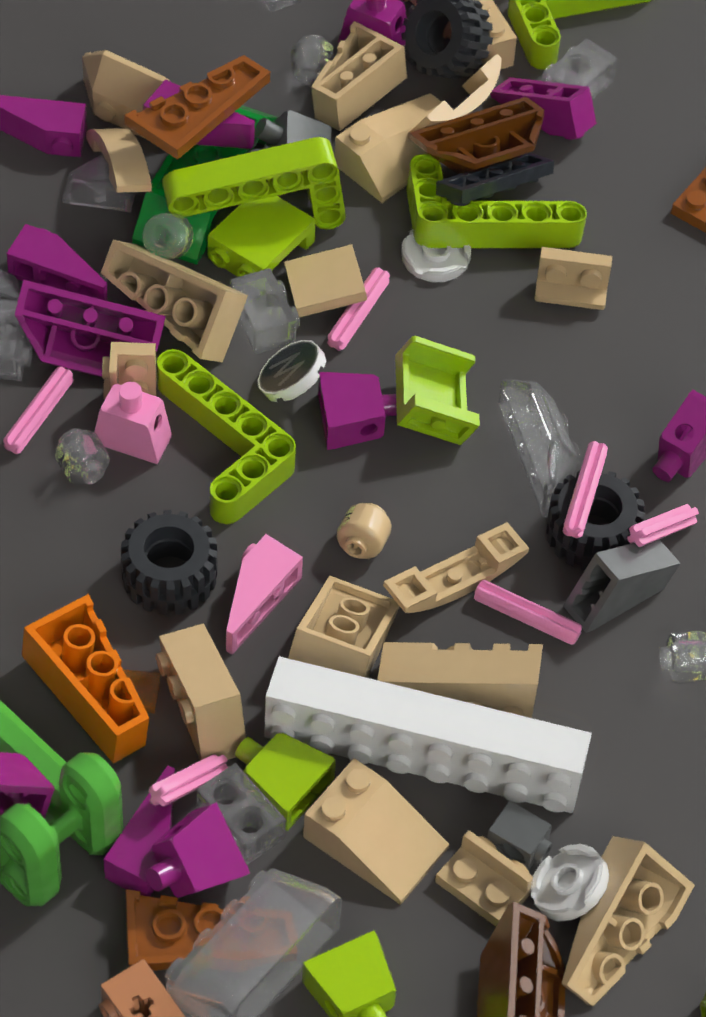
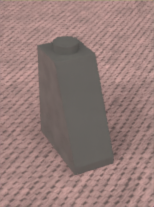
[563,539,681,633]

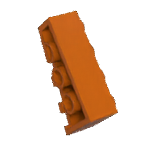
[22,594,149,764]

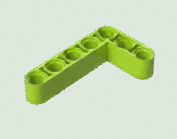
[508,0,652,70]
[162,137,346,230]
[407,154,587,248]
[157,349,296,524]

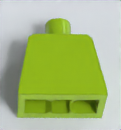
[235,733,336,831]
[302,930,396,1017]

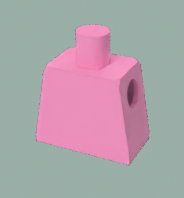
[93,382,172,464]

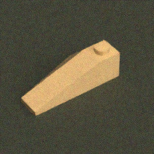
[335,93,442,203]
[562,836,695,1006]

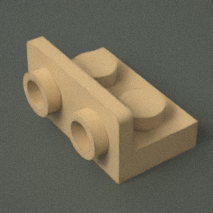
[535,247,612,310]
[102,342,157,400]
[435,831,533,926]

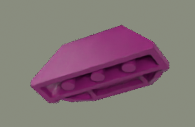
[14,280,166,378]

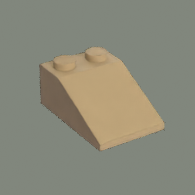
[288,576,400,678]
[303,758,449,905]

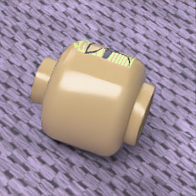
[337,503,392,559]

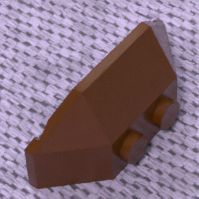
[409,97,544,174]
[477,901,566,1017]

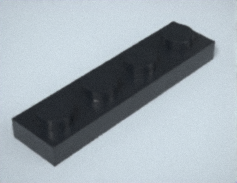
[436,152,554,206]

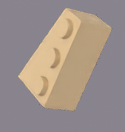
[311,21,407,131]
[156,623,246,761]

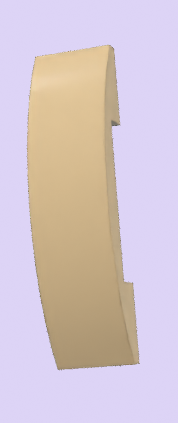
[410,54,501,132]
[86,128,152,193]
[383,522,529,613]

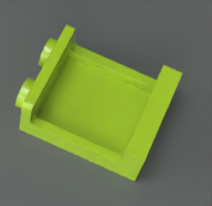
[208,196,316,291]
[395,336,480,445]

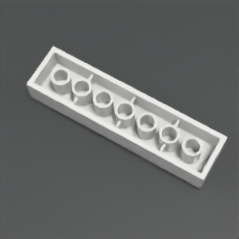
[264,656,592,813]

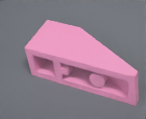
[226,534,303,655]

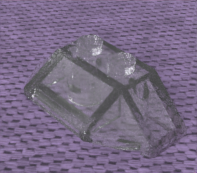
[498,379,581,518]

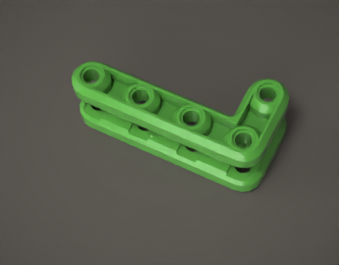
[0,700,123,906]

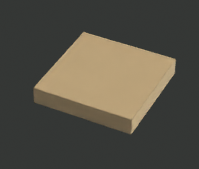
[284,244,368,318]

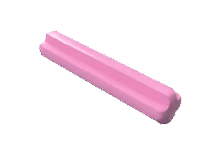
[327,267,390,351]
[3,366,73,454]
[563,441,608,539]
[627,504,699,547]
[474,580,582,645]
[149,754,229,806]

